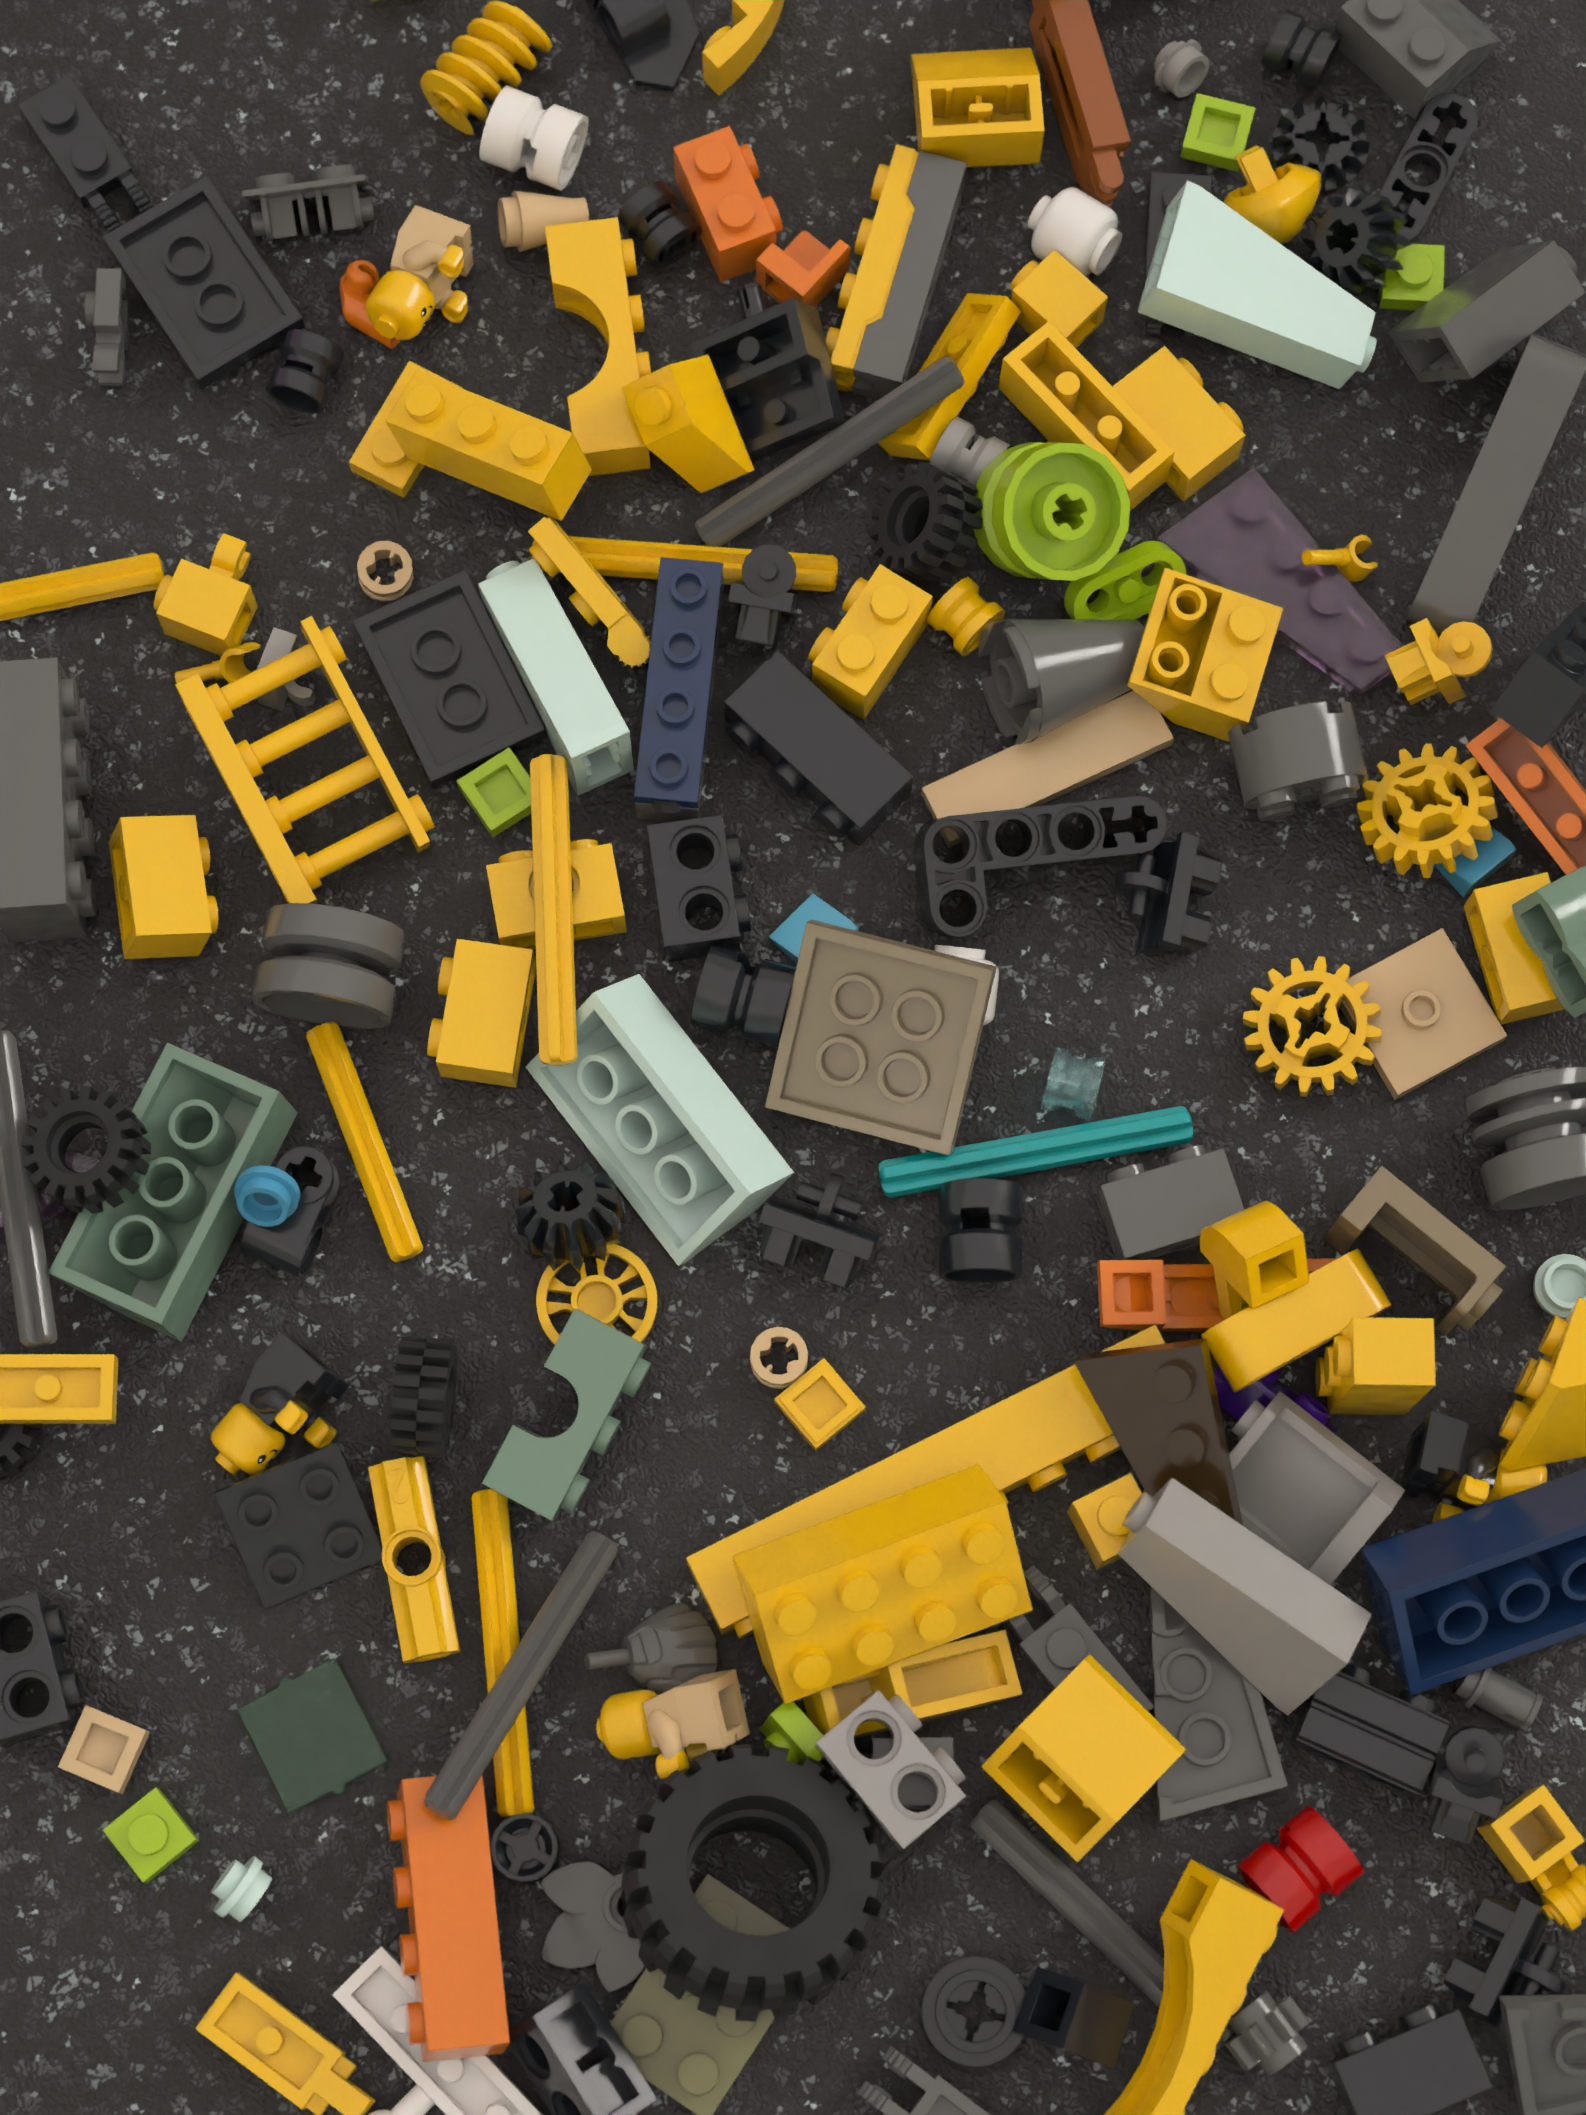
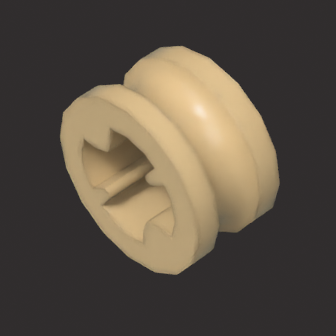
[357,541,413,602]
[750,1327,808,1389]

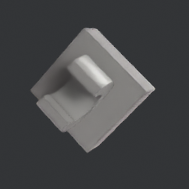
[257,627,325,711]

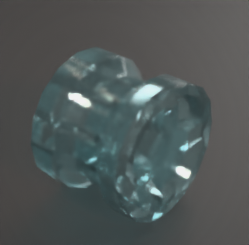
[1041,1047,1106,1121]

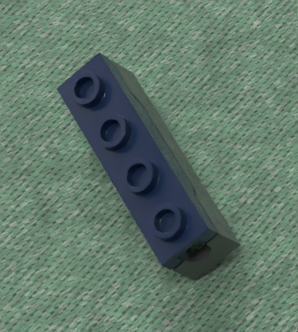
[634,557,724,822]

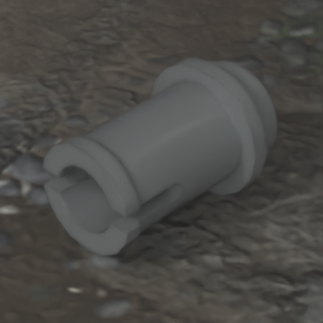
[1453,1666,1543,1733]

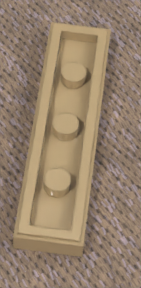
[921,691,1174,848]

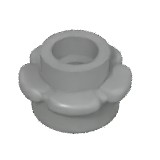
[1154,39,1209,98]

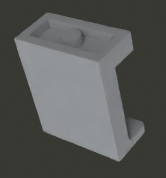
[1229,1391,1405,1586]

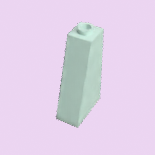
[1137,181,1377,389]
[478,558,634,796]

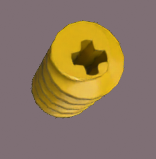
[420,0,552,135]

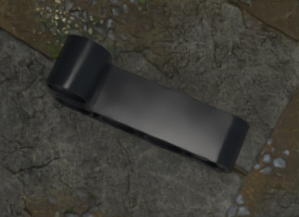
[914,796,1167,937]

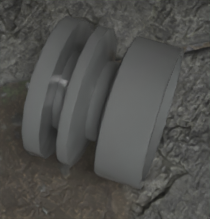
[1463,1067,1586,1211]

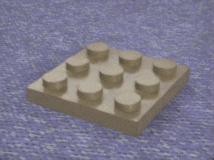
[765,919,997,1156]

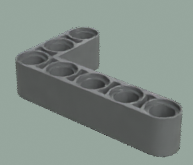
[1406,333,1586,635]

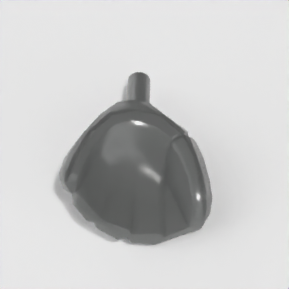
[584,1603,718,1695]

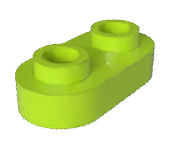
[1064,541,1186,620]

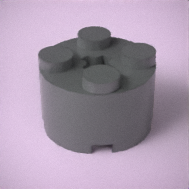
[1228,701,1369,822]

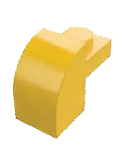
[1200,1201,1310,1319]

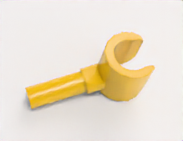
[1302,535,1378,582]
[175,642,261,683]

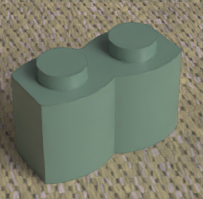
[1512,865,1586,1018]

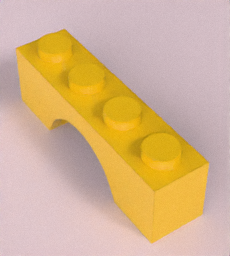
[545,217,651,476]

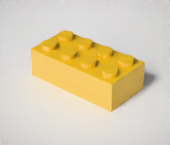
[732,1464,1033,1704]

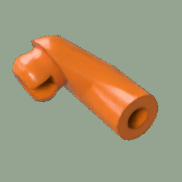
[339,260,400,349]

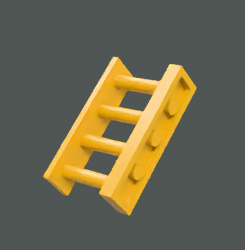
[175,616,435,904]

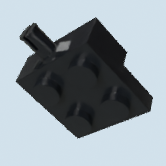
[690,283,845,462]

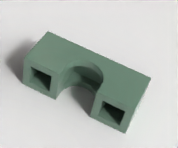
[482,1308,652,1521]

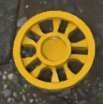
[536,1244,657,1346]

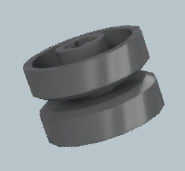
[251,903,406,1030]

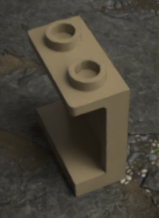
[1324,1166,1506,1336]

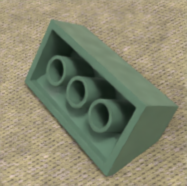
[48,1043,298,1342]

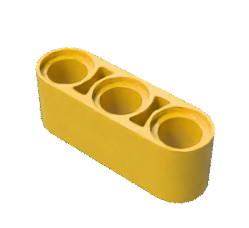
[1201,1248,1392,1393]

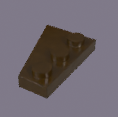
[1074,1338,1243,1526]

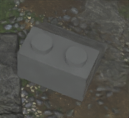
[1334,0,1501,121]

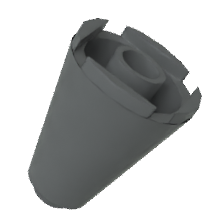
[979,619,1145,745]

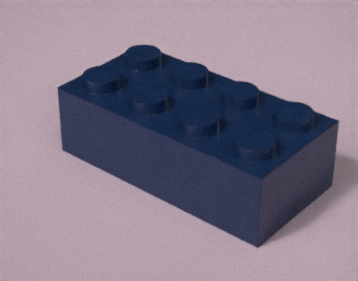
[1361,1468,1586,1695]

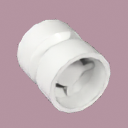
[479,86,588,191]

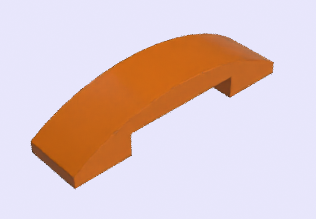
[1097,1259,1336,1332]

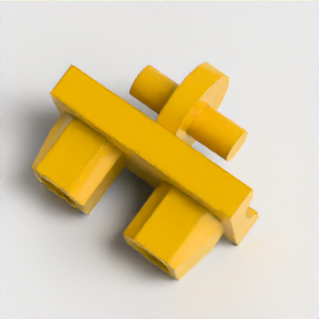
[1385,618,1493,705]

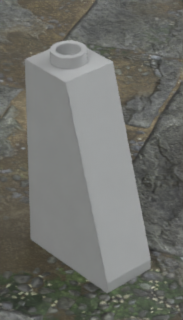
[1118,1478,1372,1715]

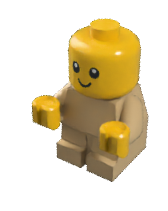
[366,205,474,340]
[596,1669,750,1779]

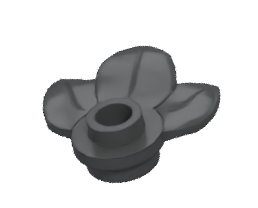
[541,1862,644,1992]

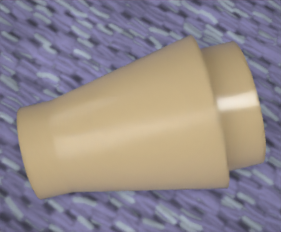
[498,190,589,252]

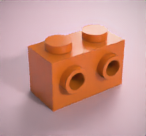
[673,126,783,283]

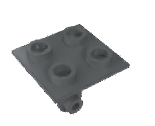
[242,164,375,241]

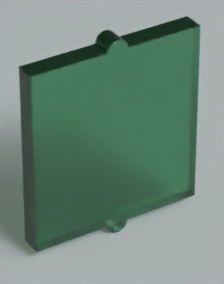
[237,1658,388,1814]

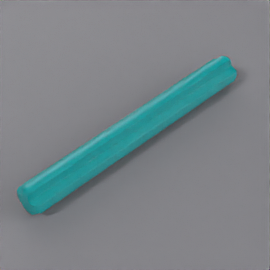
[879,1106,1193,1198]

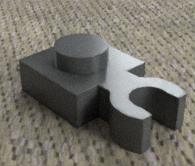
[85,268,131,386]

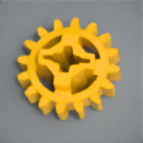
[1357,743,1498,878]
[1243,956,1382,1097]

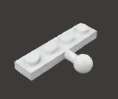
[332,1946,543,2115]

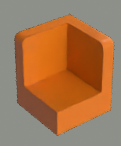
[756,231,851,308]

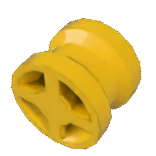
[927,577,1005,656]

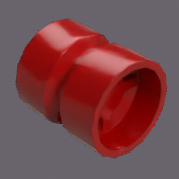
[1236,1806,1364,1934]

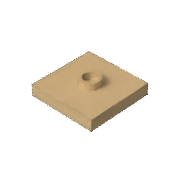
[1340,928,1507,1100]

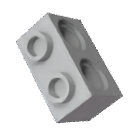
[815,1690,966,1851]

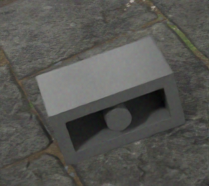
[1096,1145,1244,1260]

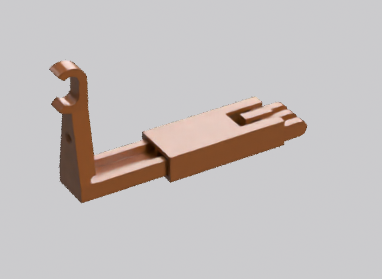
[1028,0,1131,208]

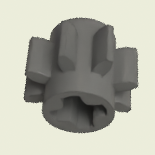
[1225,1990,1310,2077]

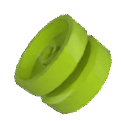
[973,442,1130,581]

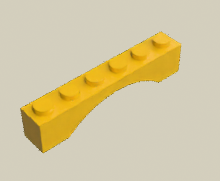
[1104,1859,1284,2115]

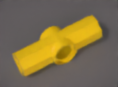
[368,1456,460,1663]

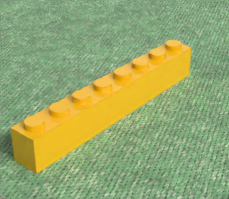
[686,1325,1165,1638]

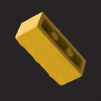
[998,321,1175,511]
[385,370,592,521]
[1315,1318,1436,1415]

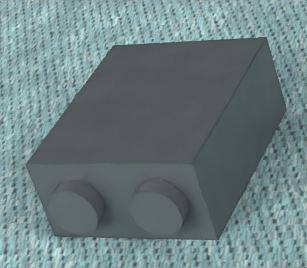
[1388,240,1586,383]

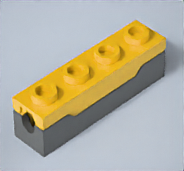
[825,144,967,400]

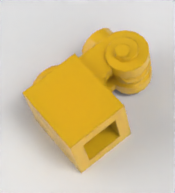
[1477,1785,1586,1932]

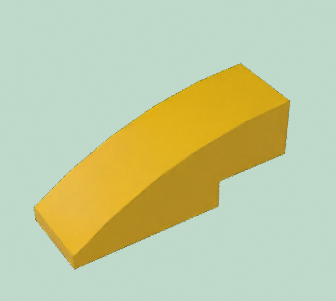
[803,1630,1022,1739]

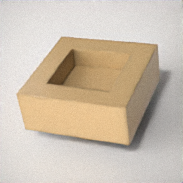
[58,1705,150,1794]

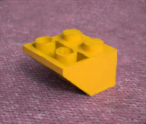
[911,47,1044,168]
[1127,568,1283,742]
[1499,1297,1586,1471]
[981,1654,1187,1863]

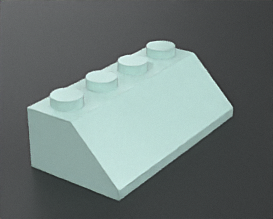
[526,974,794,1266]

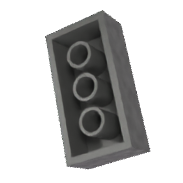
[0,657,97,943]

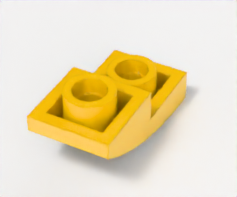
[702,0,785,96]

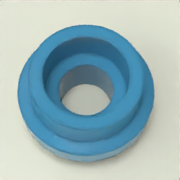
[234,1165,300,1227]

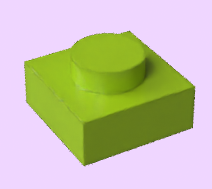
[1180,93,1255,172]
[1379,244,1445,310]
[457,747,531,838]
[760,1701,825,1766]
[103,1787,200,1883]

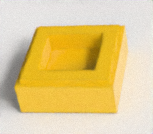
[774,1358,866,1451]

